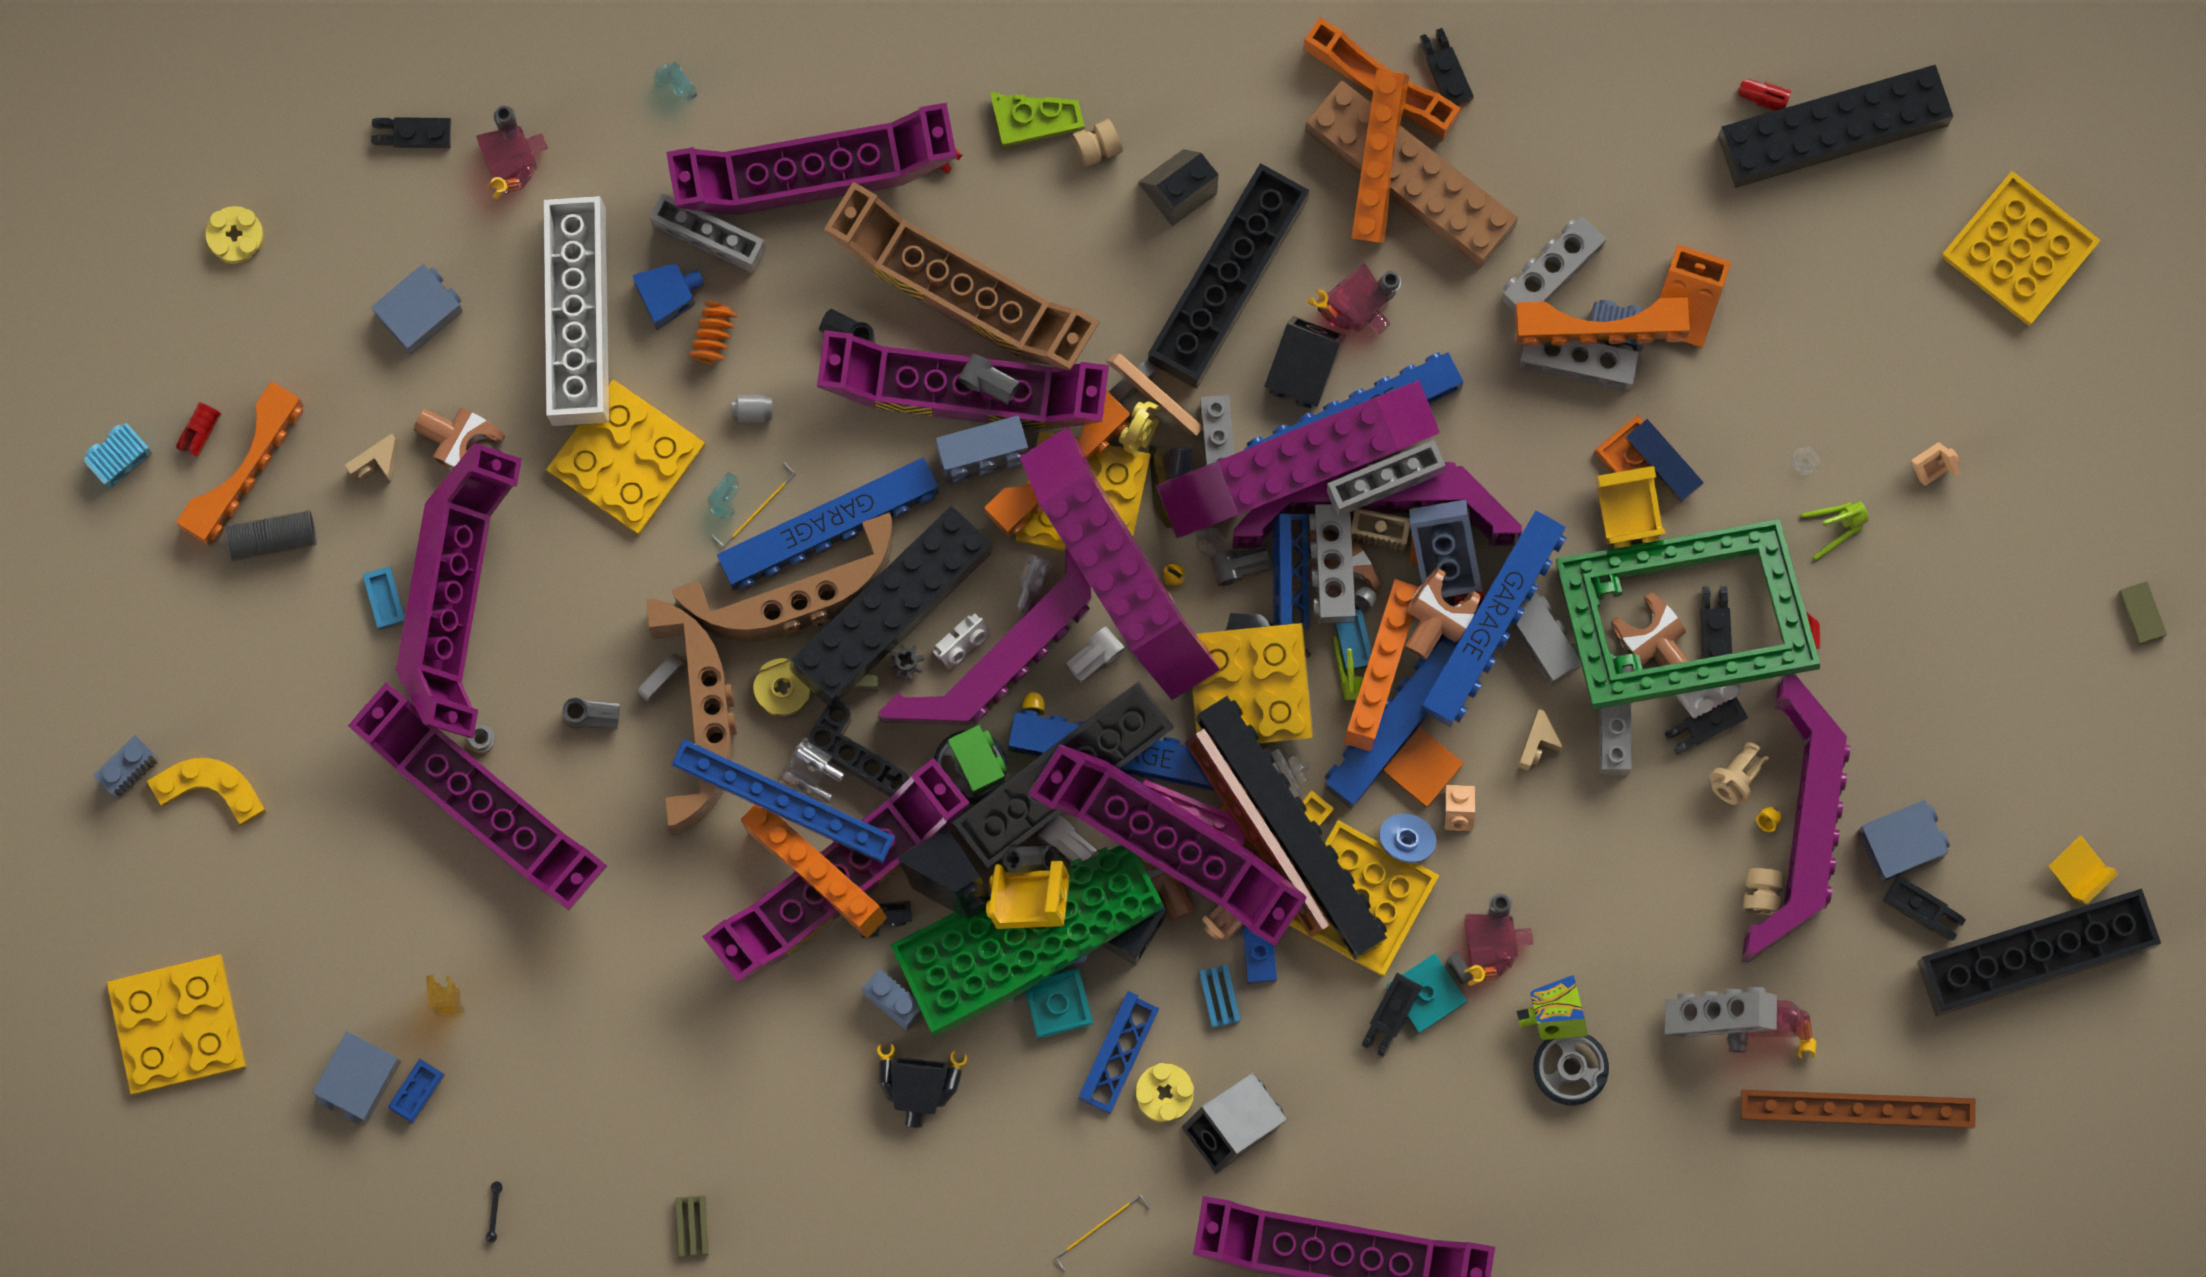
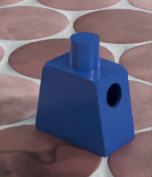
[632,264,705,330]

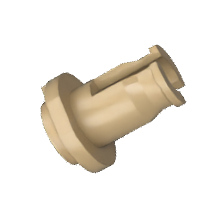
[1709,742,1769,805]

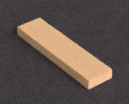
[1106,354,1203,436]

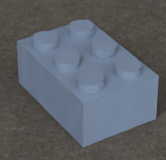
[936,415,1028,485]
[1409,500,1482,598]

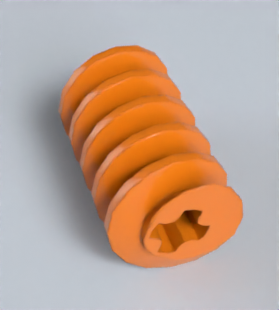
[689,301,738,364]

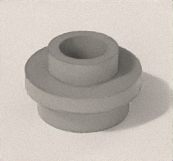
[466,724,495,754]

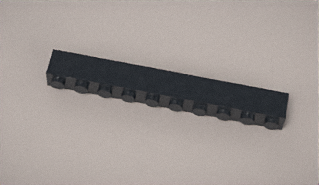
[1195,696,1387,960]

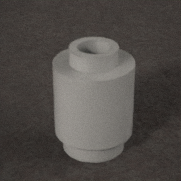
[731,394,772,423]

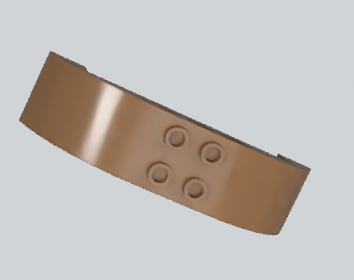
[672,513,894,642]
[646,598,737,836]

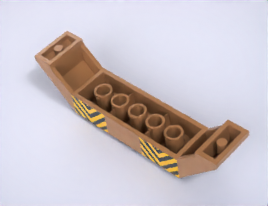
[824,182,1099,371]

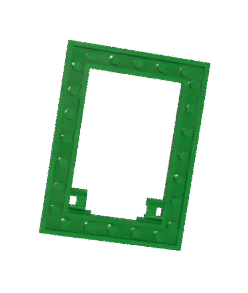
[1556,519,1820,710]

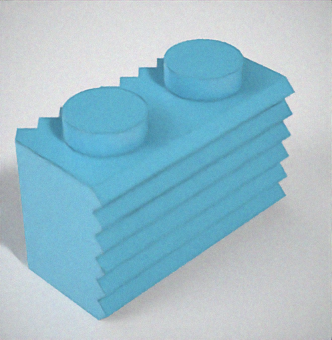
[83,423,152,490]

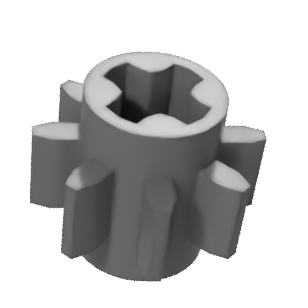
[889,644,924,681]

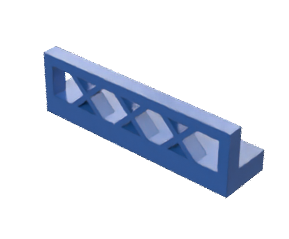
[1272,514,1309,629]
[1079,991,1159,1114]

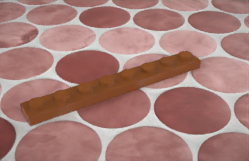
[1185,729,1331,938]
[1740,1089,1976,1129]

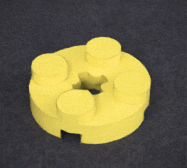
[206,206,264,264]
[1119,401,1162,457]
[753,658,811,717]
[1136,1063,1194,1122]

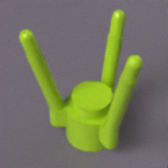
[1801,501,1869,561]
[1333,636,1364,700]

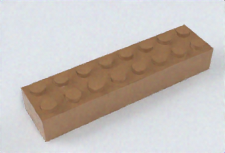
[1305,80,1518,269]

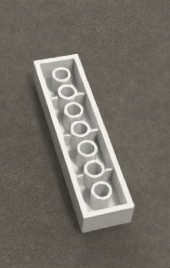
[544,196,609,426]

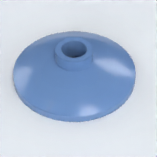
[1379,814,1436,863]

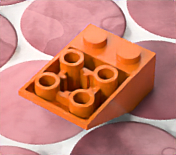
[1659,244,1731,348]

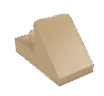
[345,433,398,482]
[1518,709,1562,771]

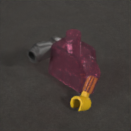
[476,106,548,199]
[1307,263,1401,335]
[1464,893,1533,986]
[1727,1000,1817,1058]

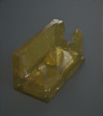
[426,975,465,1016]

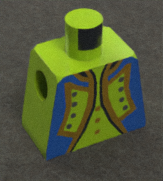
[1516,975,1588,1040]

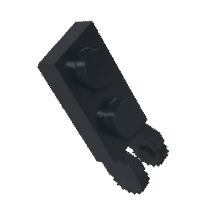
[1420,28,1474,105]
[371,117,452,148]
[1700,586,1732,659]
[1664,697,1748,755]
[1882,875,1966,941]
[1362,973,1424,1057]

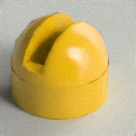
[1163,563,1185,587]
[1022,692,1045,715]
[1756,807,1782,832]

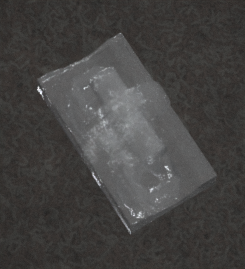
[1271,749,1310,799]

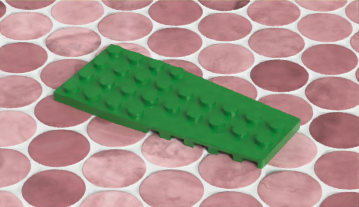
[891,845,1164,1038]

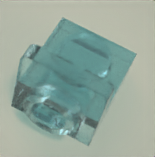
[653,61,697,102]
[708,471,739,520]

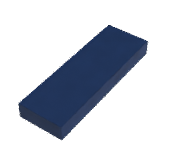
[1625,419,1704,503]

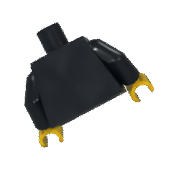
[877,1044,967,1128]

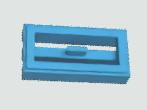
[1199,964,1241,1028]

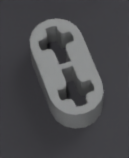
[1109,360,1158,404]
[637,653,686,702]

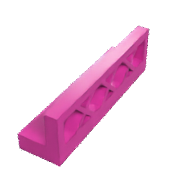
[1143,779,1246,845]

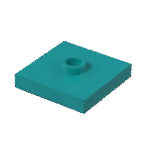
[1387,953,1467,1034]
[1025,968,1094,1040]

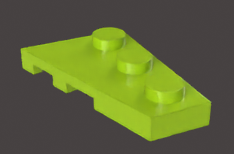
[990,92,1085,148]

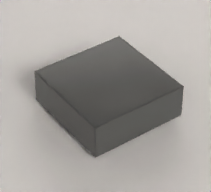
[1446,951,1473,984]

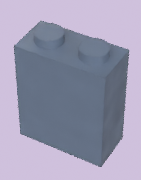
[371,264,463,355]
[1858,800,1950,883]
[312,1031,401,1124]

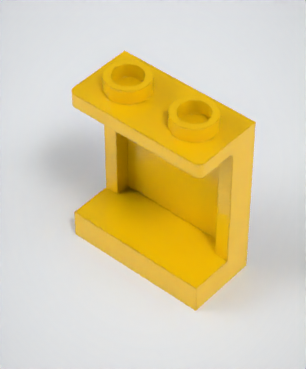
[1594,466,1665,548]
[986,861,1070,929]

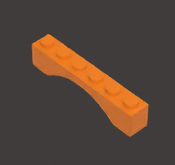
[1303,17,1461,140]
[1351,69,1409,244]
[1515,297,1690,346]
[176,381,304,546]
[984,390,1131,538]
[1344,579,1419,752]
[740,805,887,938]

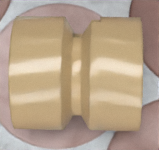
[1072,119,1123,168]
[1743,868,1785,916]

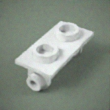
[932,613,991,670]

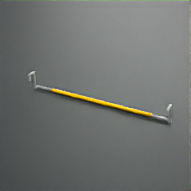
[712,462,795,547]
[1055,1195,1150,1271]

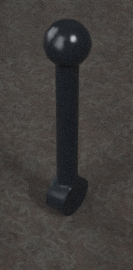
[486,1181,503,1243]

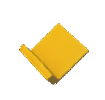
[2048,835,2118,905]

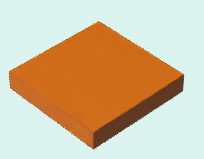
[1594,415,1656,474]
[1382,727,1464,808]

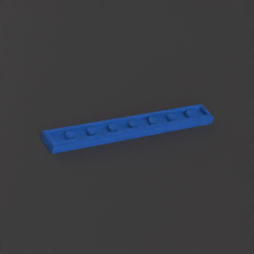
[671,739,895,864]

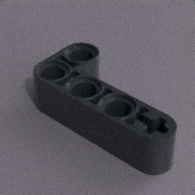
[809,701,909,797]

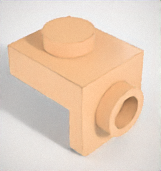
[1911,442,1961,486]
[1444,785,1475,831]
[1202,905,1243,941]

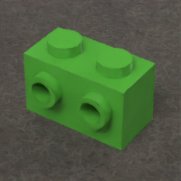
[948,725,1007,796]

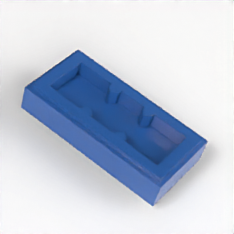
[1243,925,1277,984]
[387,1058,445,1124]

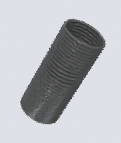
[225,510,317,561]

